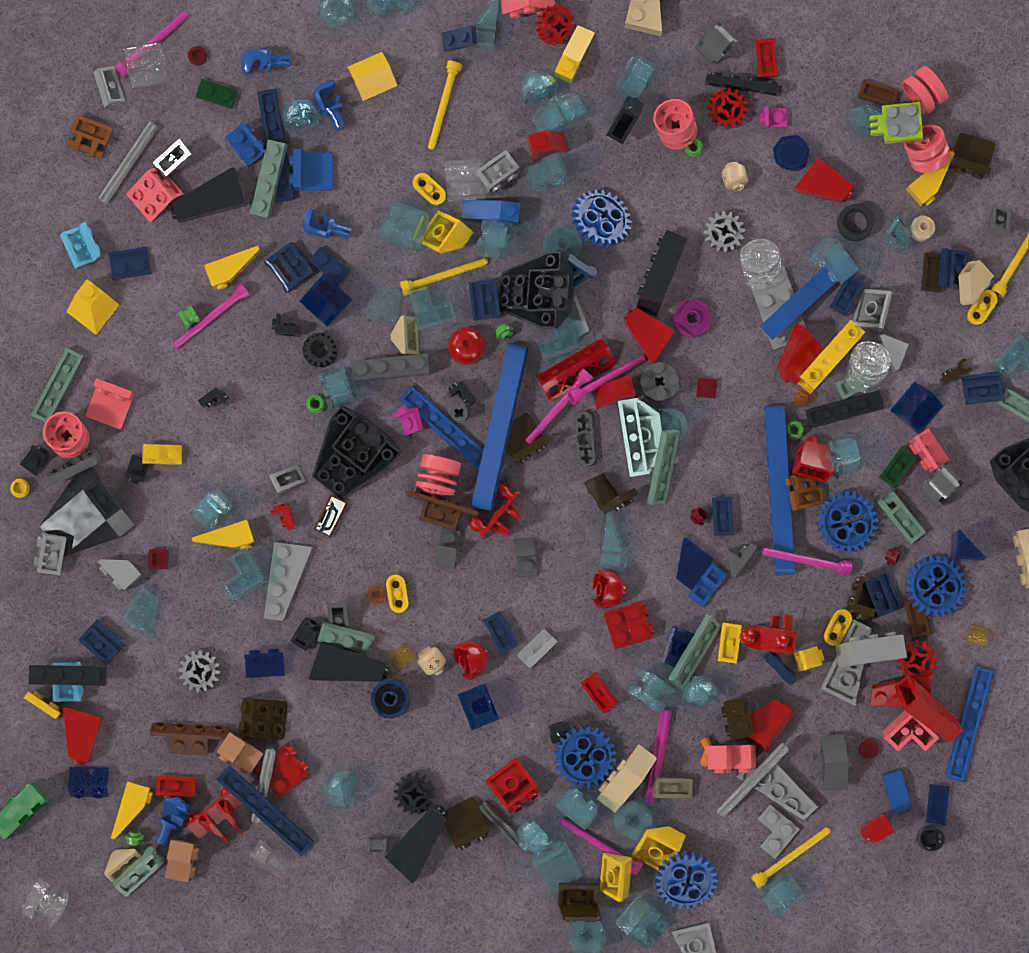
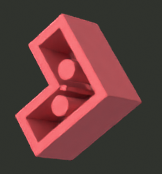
[501,0,555,18]
[882,710,939,751]
[707,745,757,773]

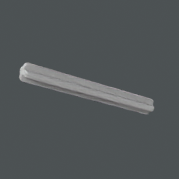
[98,122,158,204]
[717,743,789,817]

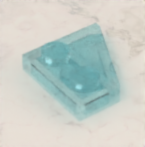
[121,587,158,640]

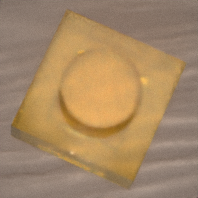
[967,624,989,647]
[389,643,415,670]

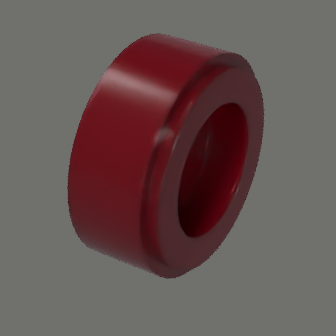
[188,46,207,66]
[859,739,879,759]

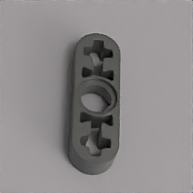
[575,411,595,467]
[47,449,102,484]

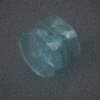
[626,668,675,714]

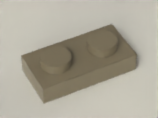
[653,777,693,798]

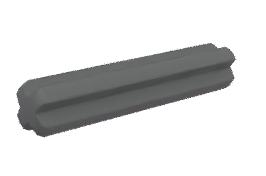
[479,801,524,849]

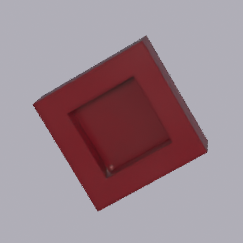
[696,378,717,399]
[148,549,169,569]

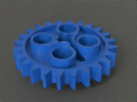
[571,189,632,248]
[816,491,879,553]
[904,555,967,618]
[554,725,616,788]
[655,850,718,910]

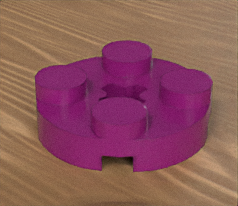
[673,299,711,338]

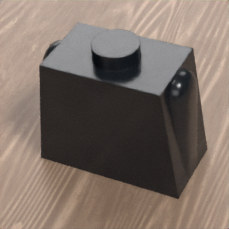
[606,95,644,144]

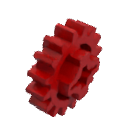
[535,3,575,46]
[707,87,748,130]
[896,640,939,678]

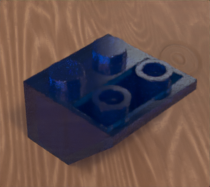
[299,273,353,327]

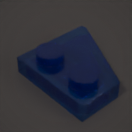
[676,537,714,590]

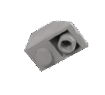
[98,559,143,591]

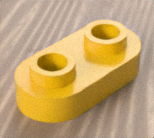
[413,173,446,206]
[967,290,997,325]
[386,575,409,613]
[823,609,852,646]

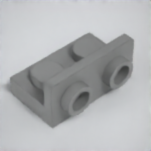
[475,150,520,194]
[33,531,66,575]
[517,629,558,669]

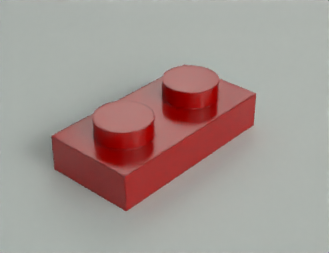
[755,38,778,79]
[580,672,619,714]
[156,776,197,798]

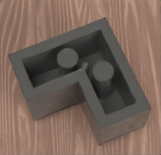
[820,735,852,791]

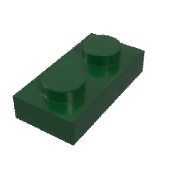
[195,79,238,109]
[878,446,917,489]

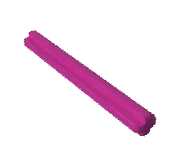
[645,709,672,805]

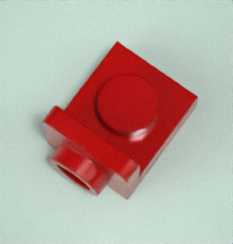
[270,504,296,531]

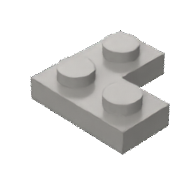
[757,804,800,859]

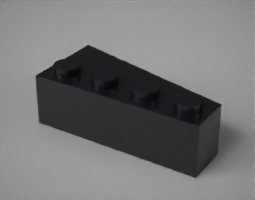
[636,230,687,316]

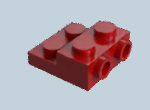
[604,602,654,650]
[255,744,309,799]
[485,757,541,814]

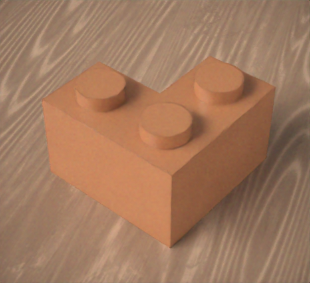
[217,732,265,774]
[165,839,200,882]

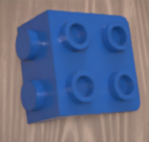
[290,149,333,191]

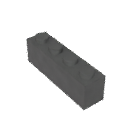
[351,353,430,383]

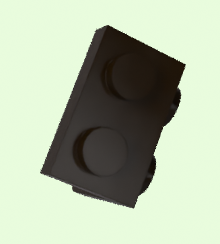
[949,133,995,180]
[506,413,548,464]
[585,473,638,514]
[846,574,876,622]
[721,697,755,740]
[239,698,287,740]
[445,797,491,850]
[557,883,601,923]

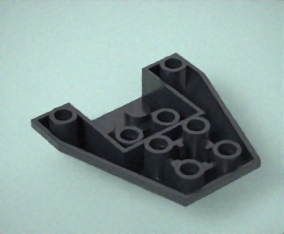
[499,251,574,329]
[312,405,402,500]
[990,438,1029,512]
[39,467,136,557]

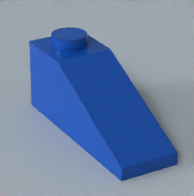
[461,200,520,226]

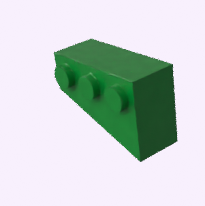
[0,783,51,840]

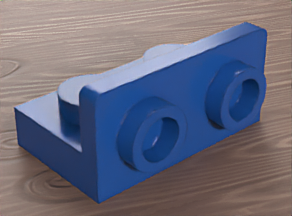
[225,121,266,167]

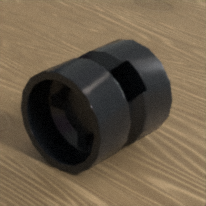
[916,826,945,851]

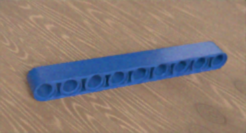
[472,343,528,511]
[764,405,795,576]

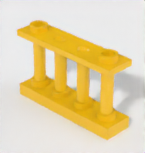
[797,320,865,394]

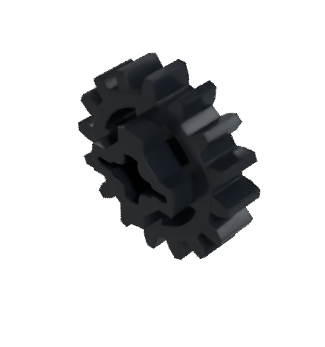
[393,773,435,815]

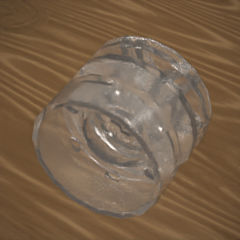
[740,239,783,290]
[844,341,891,393]
[21,878,70,929]

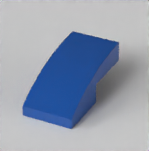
[688,563,727,607]
[881,769,912,814]

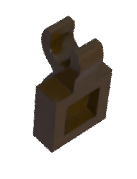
[939,358,972,386]

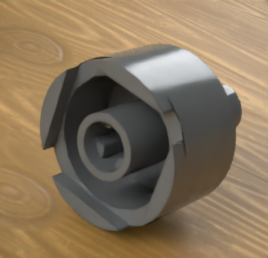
[694,20,738,64]
[640,362,679,403]
[920,464,965,509]

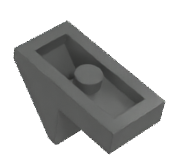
[986,206,1011,237]
[435,527,461,569]
[514,537,537,577]
[726,543,757,579]
[327,601,350,629]

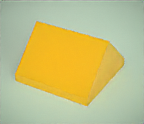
[348,52,397,101]
[600,853,633,902]

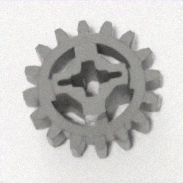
[703,211,745,253]
[178,650,221,692]

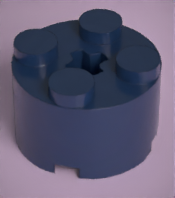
[371,679,410,719]

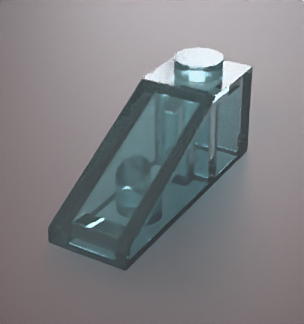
[471,0,499,51]
[881,215,912,252]
[599,512,628,572]

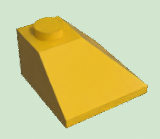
[417,210,473,254]
[66,279,120,335]
[631,826,686,870]

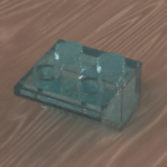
[554,787,600,830]
[614,894,672,951]

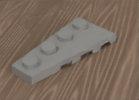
[264,542,313,621]
[820,620,871,706]
[736,751,818,820]
[671,923,716,953]

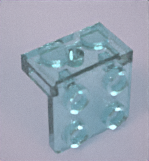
[531,840,582,893]

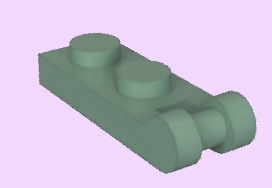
[877,491,926,544]
[317,621,375,656]
[112,846,165,897]

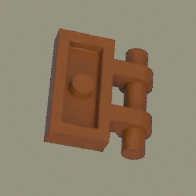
[66,114,114,159]
[785,475,826,511]

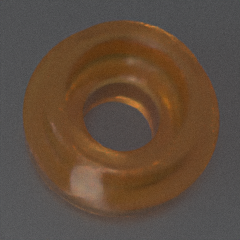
[793,389,809,408]
[366,585,386,604]

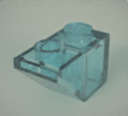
[846,104,882,136]

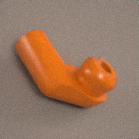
[700,737,713,767]

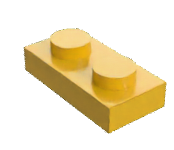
[142,444,182,465]
[717,623,742,664]
[24,691,62,720]

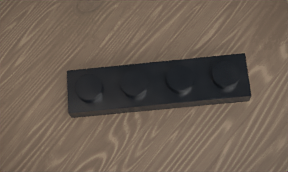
[705,72,782,96]
[805,390,885,429]
[29,665,107,686]

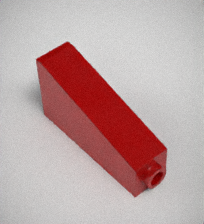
[894,674,963,743]

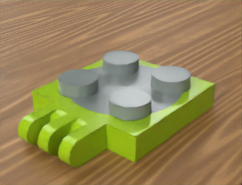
[869,102,923,144]

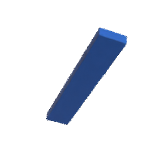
[760,251,854,340]
[399,386,484,471]
[945,666,994,783]

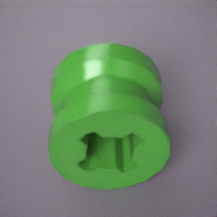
[178,305,200,329]

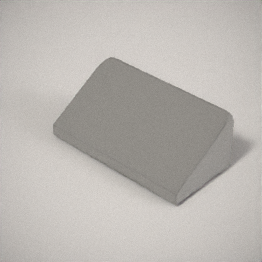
[94,66,125,108]
[568,296,590,338]

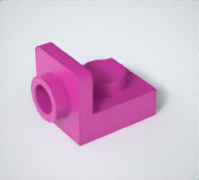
[760,107,787,129]
[392,406,424,436]

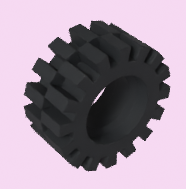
[302,332,337,368]

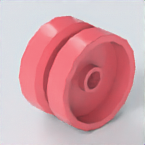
[901,66,949,115]
[903,125,951,173]

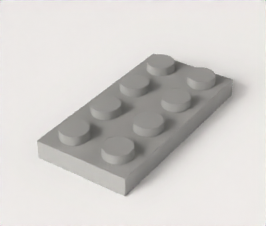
[748,266,806,350]

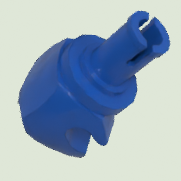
[241,49,290,74]
[313,80,346,131]
[303,208,352,239]
[156,797,189,846]

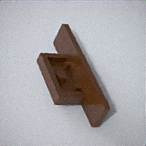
[405,489,481,531]
[150,722,229,756]

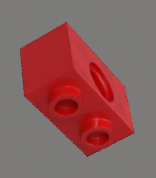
[860,814,895,844]

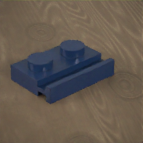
[109,247,151,281]
[938,248,969,290]
[469,279,501,321]
[961,372,1004,405]
[863,573,902,618]
[78,619,126,666]

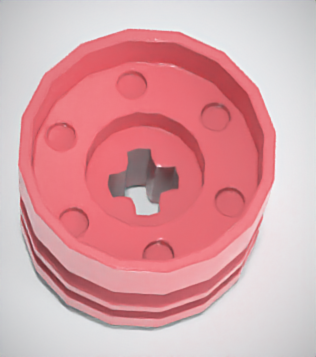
[653,99,698,149]
[43,411,90,459]
[415,454,461,496]

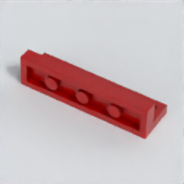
[535,339,616,402]

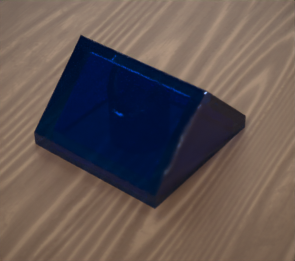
[890,382,943,435]
[951,529,986,563]
[660,626,694,668]
[458,683,499,731]

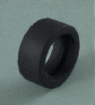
[837,204,874,241]

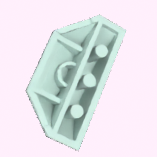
[618,398,662,477]

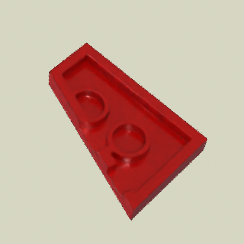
[870,672,933,708]

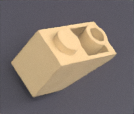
[958,260,994,305]

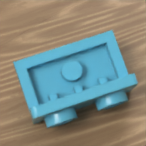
[60,222,101,269]
[52,662,84,702]

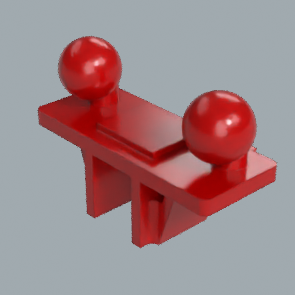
[469,484,522,539]
[740,614,797,655]
[187,787,243,843]

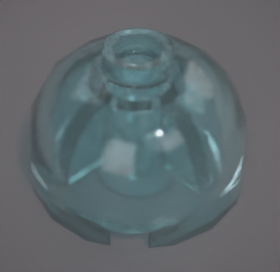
[318,0,356,30]
[520,70,559,106]
[282,97,321,133]
[657,407,688,443]
[681,676,720,708]
[323,770,357,809]
[517,815,554,853]

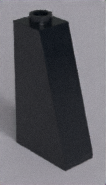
[170,167,245,223]
[309,642,390,682]
[385,805,448,884]

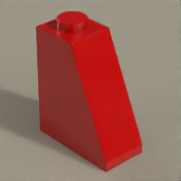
[528,130,569,162]
[793,158,854,203]
[624,307,674,364]
[776,323,824,385]
[592,376,635,409]
[744,700,794,753]
[63,707,103,765]

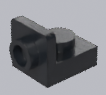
[272,314,299,337]
[447,382,477,405]
[198,387,229,408]
[20,445,49,476]
[124,455,150,484]
[290,617,321,651]
[547,720,570,744]

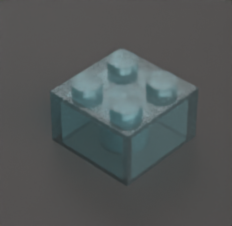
[378,200,431,253]

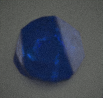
[773,135,810,171]

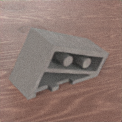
[835,632,907,669]

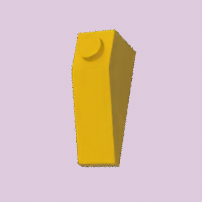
[554,25,595,84]
[906,151,955,207]
[204,246,261,290]
[192,520,255,551]
[794,646,824,672]
[111,782,153,839]

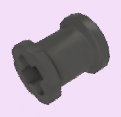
[451,405,468,423]
[367,837,387,855]

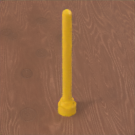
[428,60,462,150]
[990,233,1029,298]
[399,258,489,296]
[751,827,831,890]

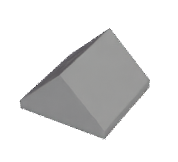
[853,289,892,332]

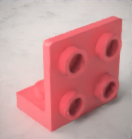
[127,167,184,222]
[85,378,135,429]
[909,428,950,473]

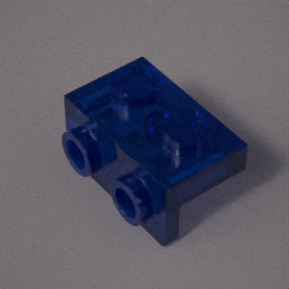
[244,649,285,678]
[68,767,109,799]

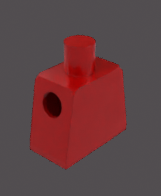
[792,436,834,483]

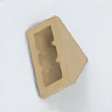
[391,316,419,355]
[104,849,141,882]

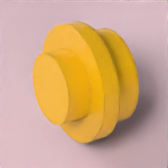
[10,479,30,498]

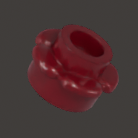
[690,507,708,526]
[885,547,901,566]

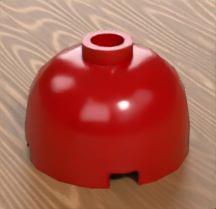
[448,327,486,365]
[592,570,626,609]
[453,641,489,680]

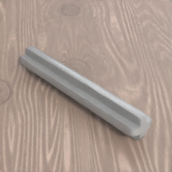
[251,749,276,823]

